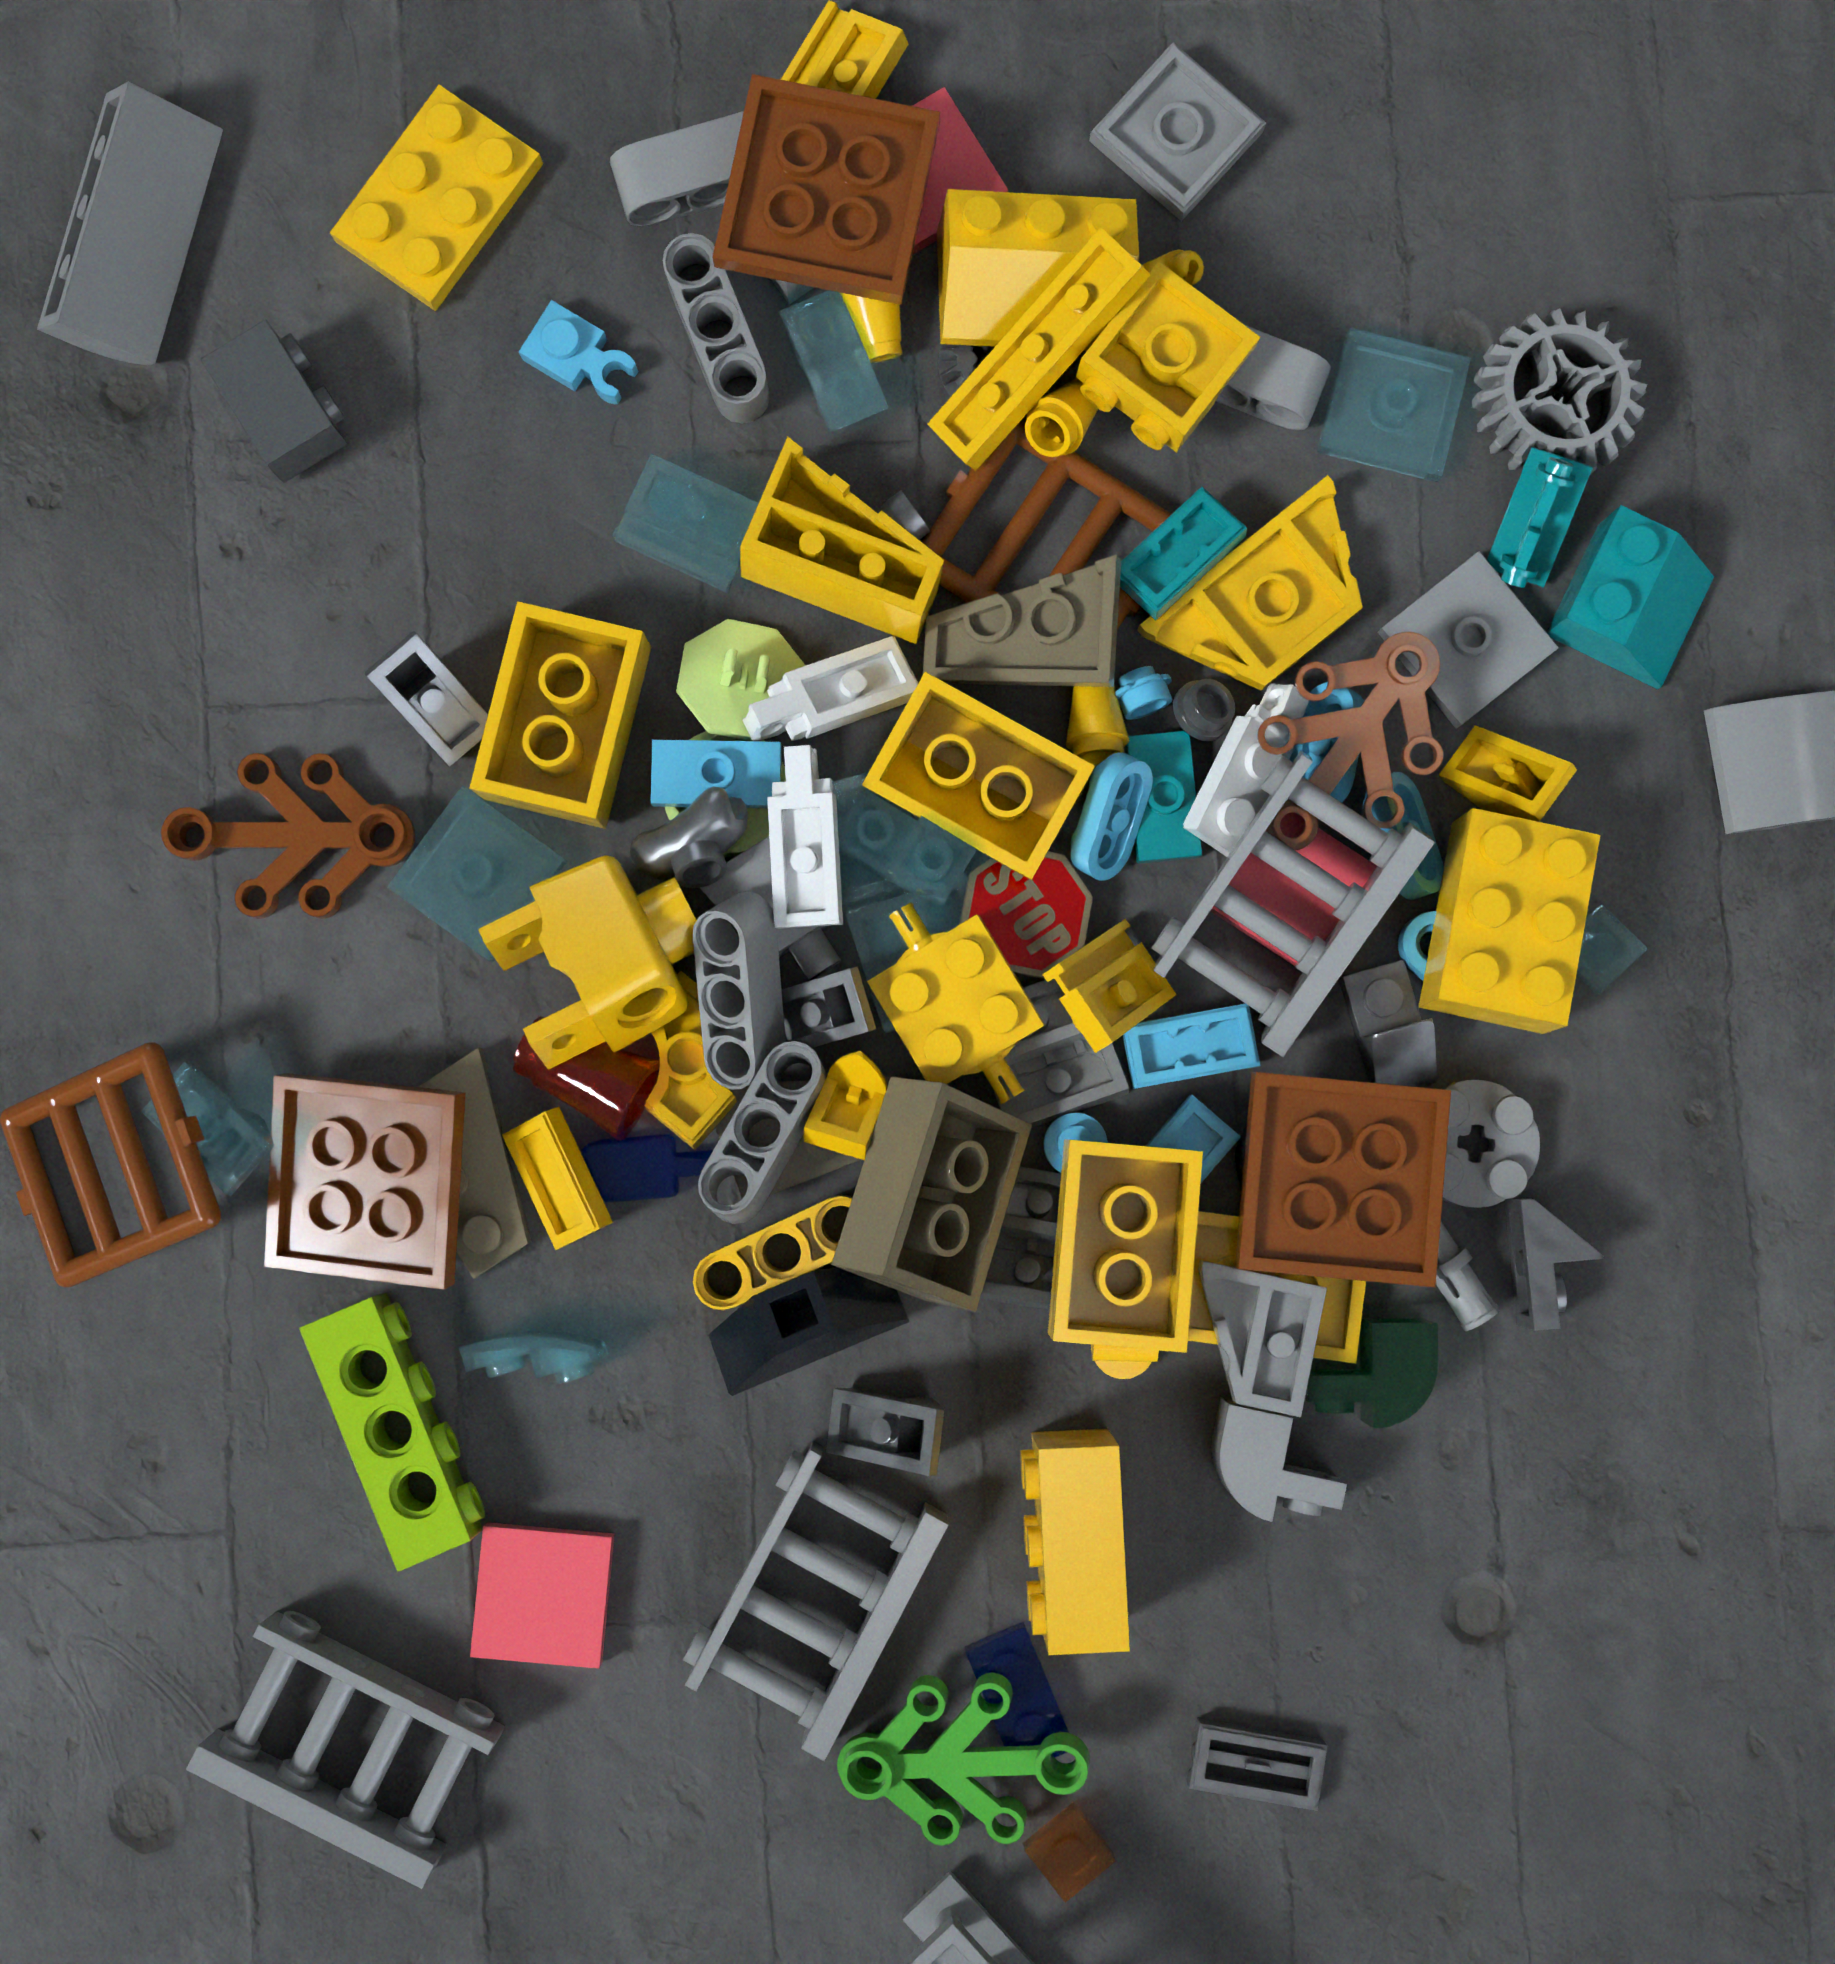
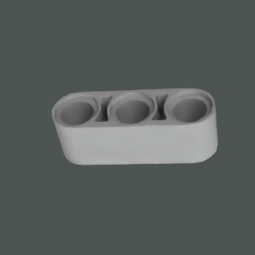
[610,111,744,226]
[662,233,770,424]
[1216,325,1331,430]
[693,891,786,1090]
[698,1041,827,1224]

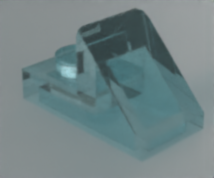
[141,1062,275,1196]

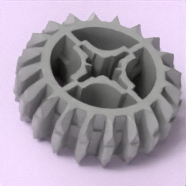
[1471,308,1648,475]

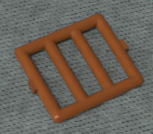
[922,418,1172,630]
[0,1042,221,1288]

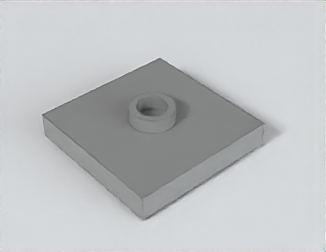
[1089,42,1266,222]
[1377,551,1558,729]

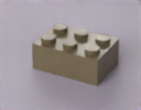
[831,1077,1032,1312]

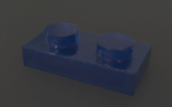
[965,1622,1070,1757]

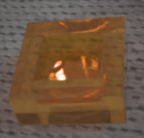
[1023,1802,1116,1903]

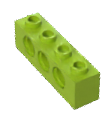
[299,1293,485,1572]

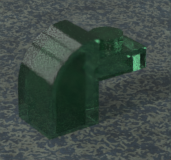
[1305,1318,1438,1429]

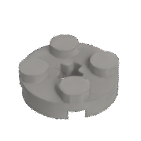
[1441,1080,1540,1208]

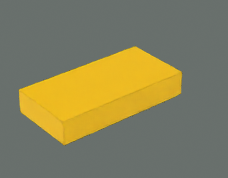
[502,1106,613,1250]

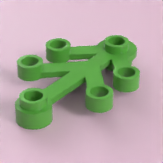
[837,1673,1090,1846]

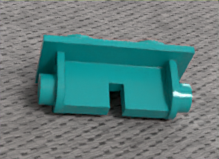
[1487,446,1593,588]

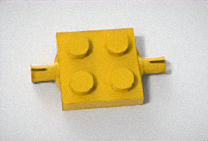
[867,902,1045,1104]

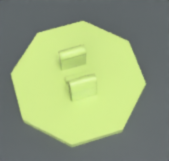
[676,619,806,741]

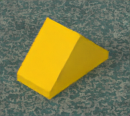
[1439,725,1577,822]

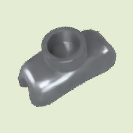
[630,786,748,888]

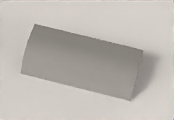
[37,81,223,365]

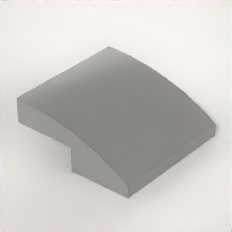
[1704,691,1835,834]
[993,979,1129,1128]

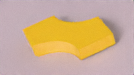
[644,971,737,1150]

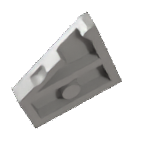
[1198,1260,1327,1417]

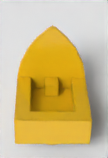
[804,1051,888,1160]

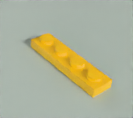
[927,227,1151,471]

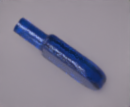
[580,1134,714,1203]

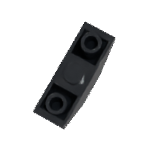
[709,1267,910,1396]

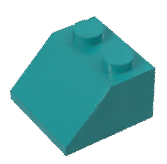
[1546,505,1714,690]

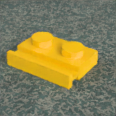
[780,0,909,99]
[1042,918,1177,1053]

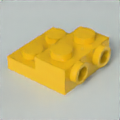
[1076,261,1260,453]

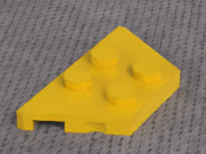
[1137,475,1363,691]

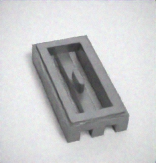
[1187,1718,1328,1811]

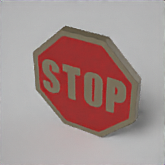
[960,851,1093,979]

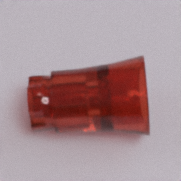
[513,1016,660,1141]

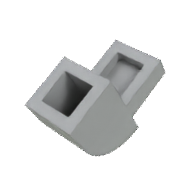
[1211,1397,1347,1522]

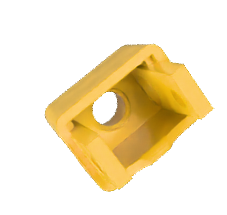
[478,855,697,1070]

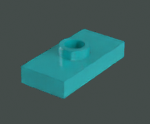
[1120,487,1247,621]
[1125,731,1202,864]

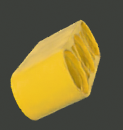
[693,1194,853,1310]

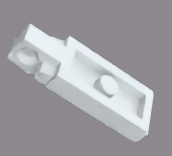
[742,636,918,741]
[1183,683,1309,857]
[767,745,843,929]

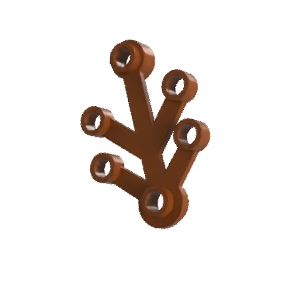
[1257,632,1443,850]
[161,753,415,919]

